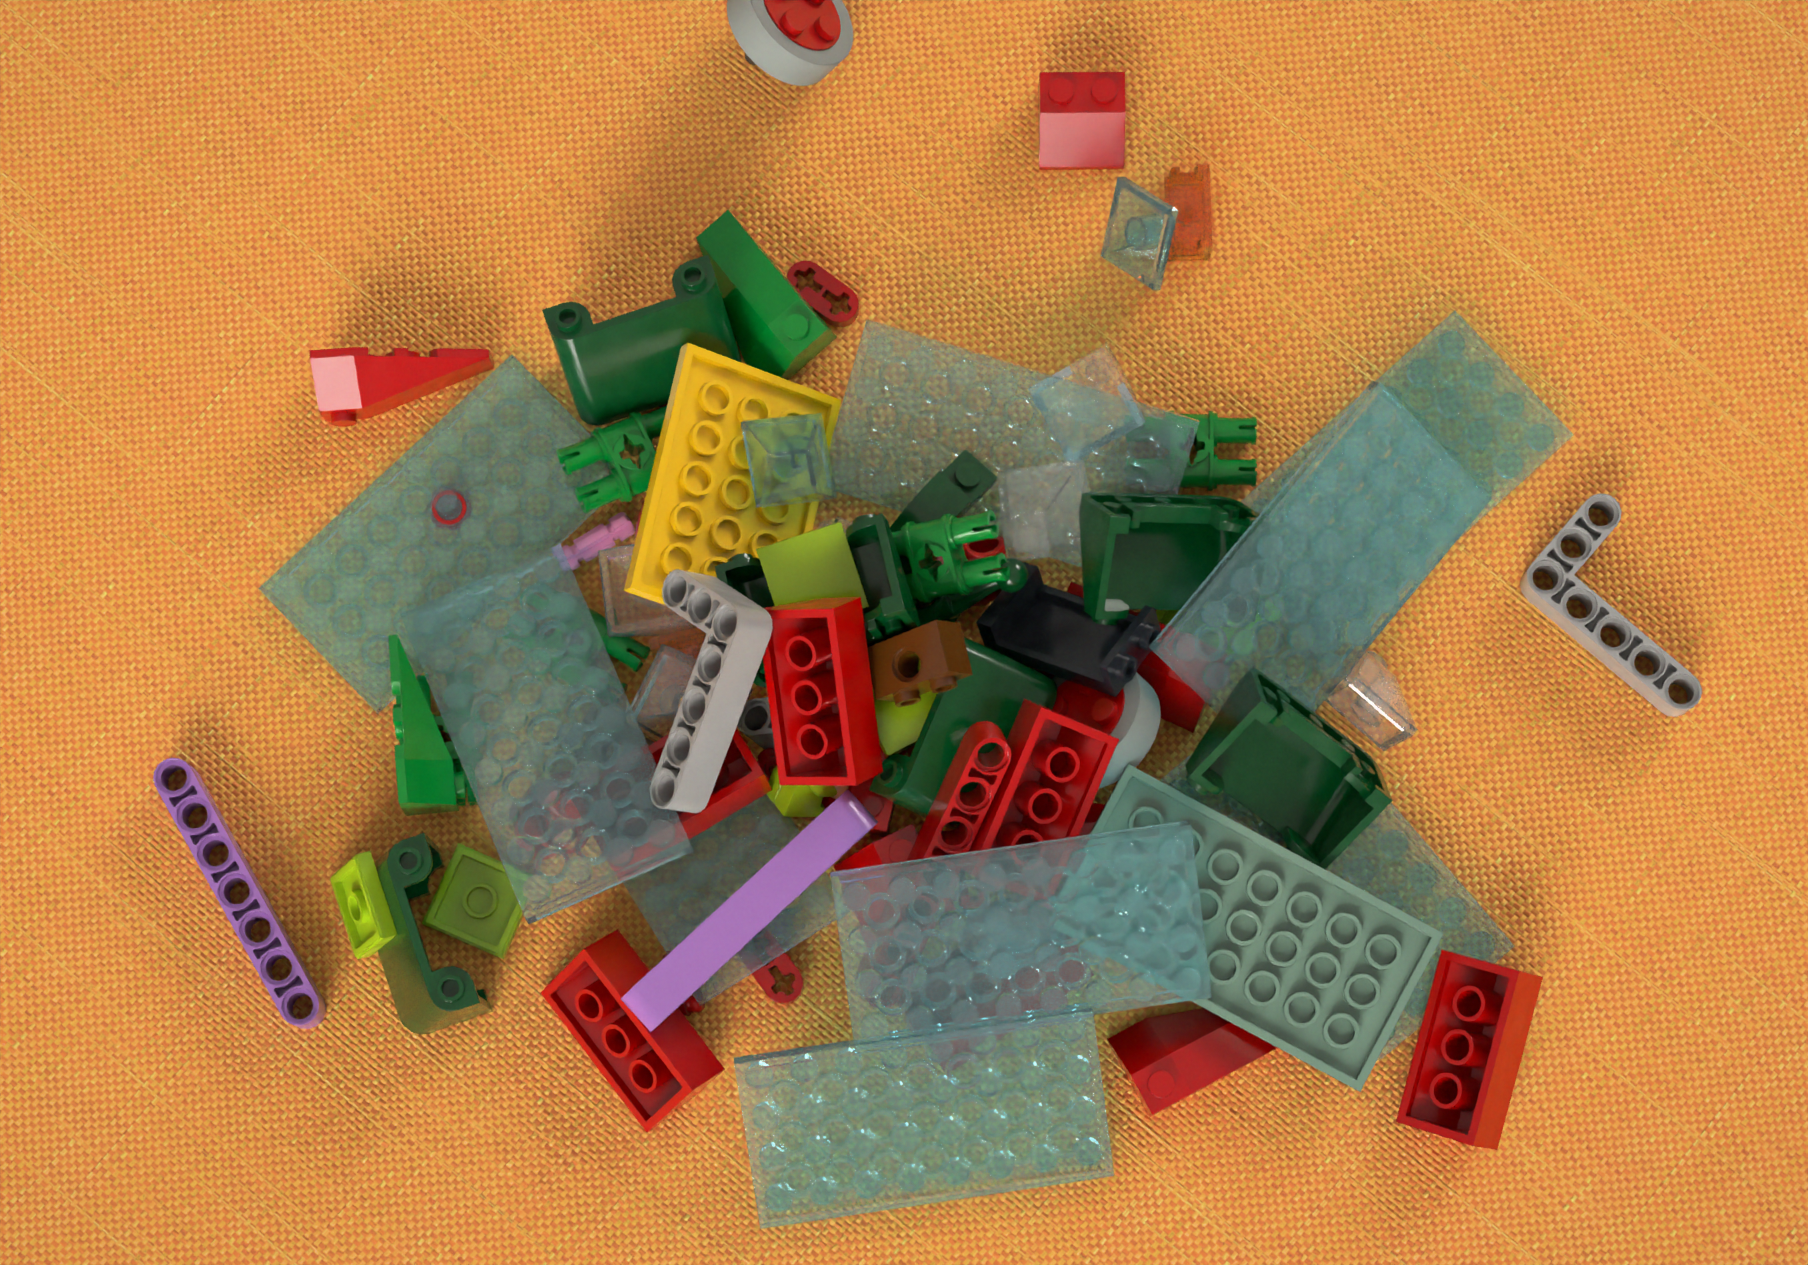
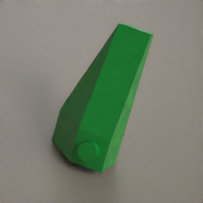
[696,210,837,380]
[388,634,466,816]

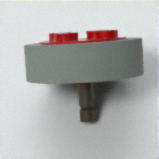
[727,0,853,86]
[1052,672,1161,789]

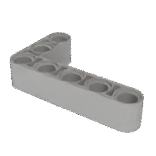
[1520,493,1702,717]
[650,569,773,813]

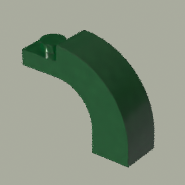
[890,449,998,574]

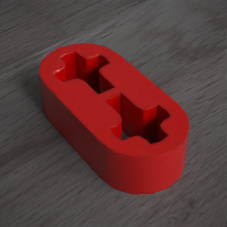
[787,261,859,327]
[738,929,804,1005]

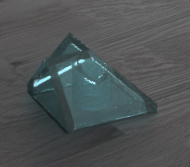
[1101,176,1179,290]
[741,413,837,508]

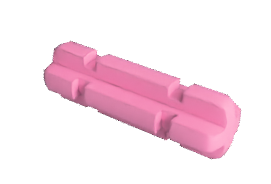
[553,512,635,574]

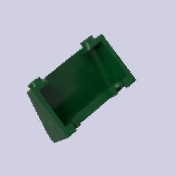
[542,255,742,426]
[1079,492,1270,627]
[715,514,920,687]
[869,637,1058,830]
[1185,668,1393,869]
[374,833,493,1035]

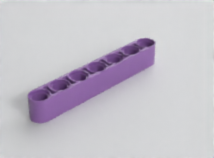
[153,758,326,1029]
[621,789,878,1032]

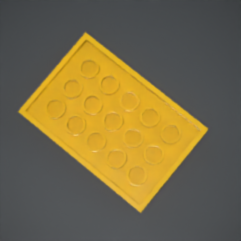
[624,343,841,605]

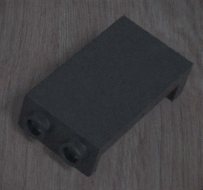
[976,562,1163,697]

